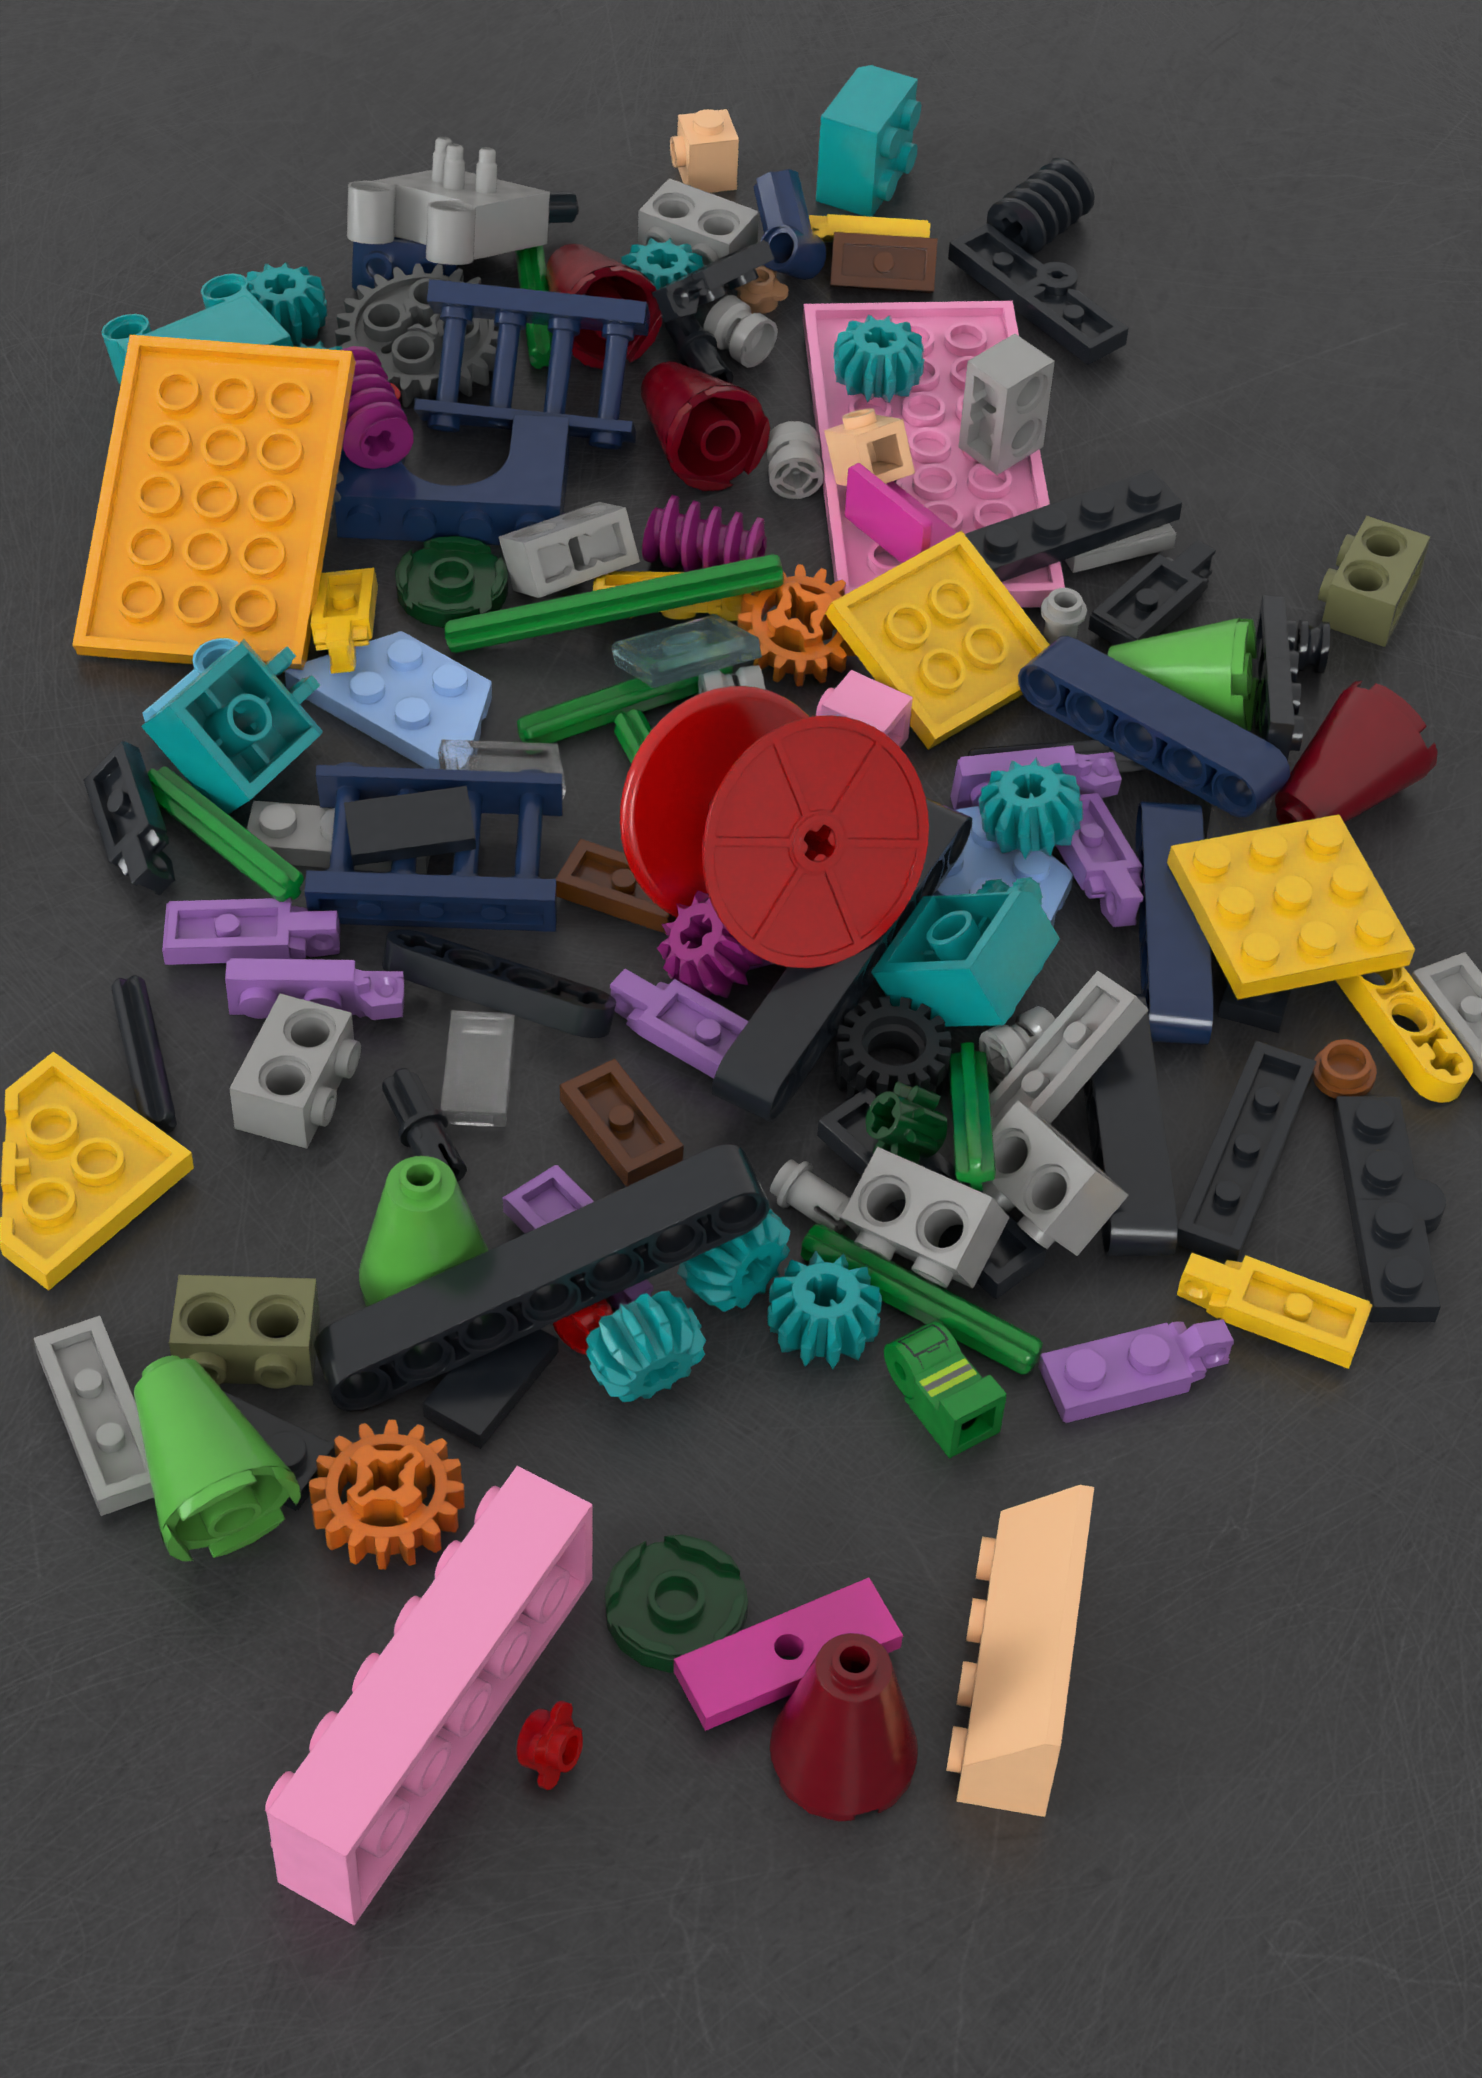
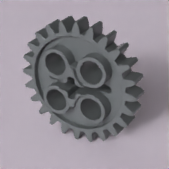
[335,263,499,407]

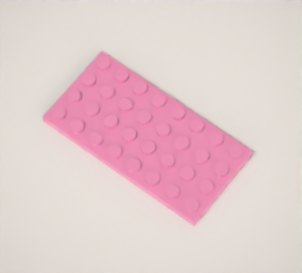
[803,301,1065,608]

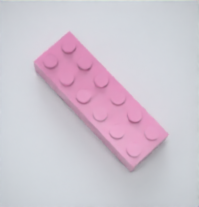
[265,1466,593,1925]

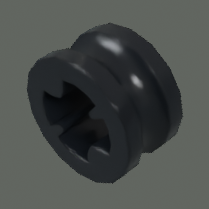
[1294,620,1330,673]

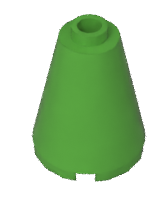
[1107,618,1257,731]
[359,1156,489,1307]
[134,1355,301,1561]

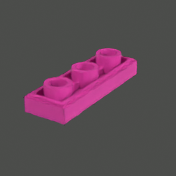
[673,1578,903,1731]

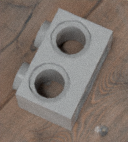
[638,178,759,286]
[958,334,1055,475]
[499,502,640,598]
[229,993,361,1149]
[982,1100,1129,1256]
[841,1147,1009,1288]

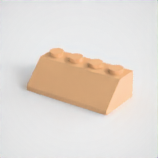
[946,1485,1094,1817]

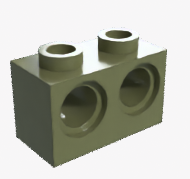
[1318,516,1431,647]
[169,1275,320,1389]

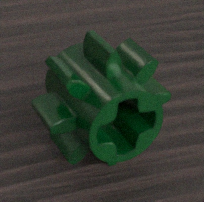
[866,1082,947,1164]

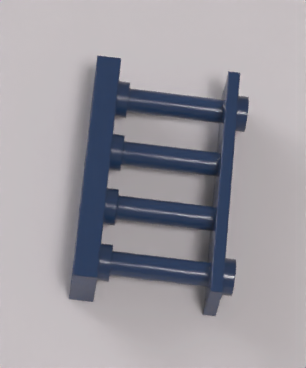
[414,279,650,449]
[304,762,563,932]

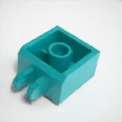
[816,65,921,217]
[141,639,323,814]
[871,877,1060,1027]

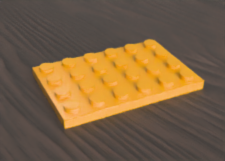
[72,335,356,672]

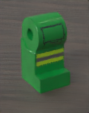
[884,1321,1007,1459]

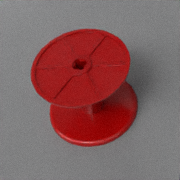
[620,686,929,968]

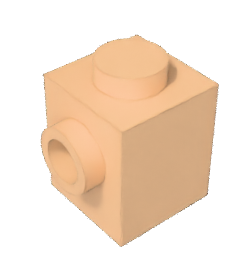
[670,109,739,193]
[824,408,915,486]

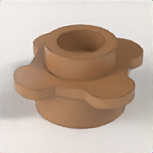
[735,266,789,314]

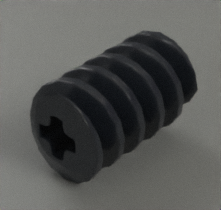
[987,158,1095,255]

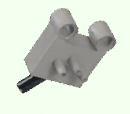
[347,137,579,265]

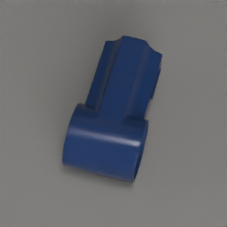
[753,169,826,280]

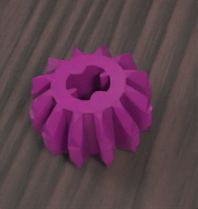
[657,891,763,998]

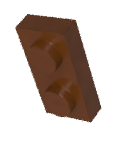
[830,232,938,293]
[555,838,676,934]
[560,1058,684,1187]

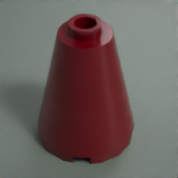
[546,244,662,370]
[641,361,770,491]
[1275,681,1438,825]
[770,1633,918,1822]

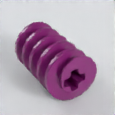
[340,346,414,469]
[642,495,767,572]

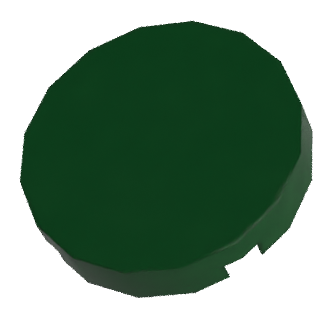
[395,536,508,628]
[605,1534,748,1673]

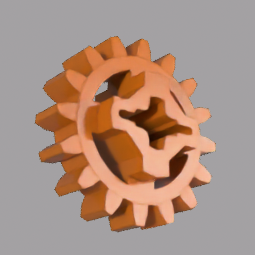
[737,564,856,686]
[309,1420,465,1570]

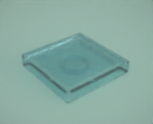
[611,614,762,688]

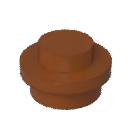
[1312,1039,1377,1099]

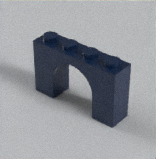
[335,409,569,545]

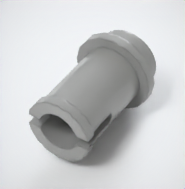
[1041,588,1087,644]
[770,1159,851,1233]

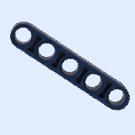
[1018,636,1290,817]
[1135,802,1213,1045]

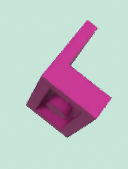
[844,463,958,563]

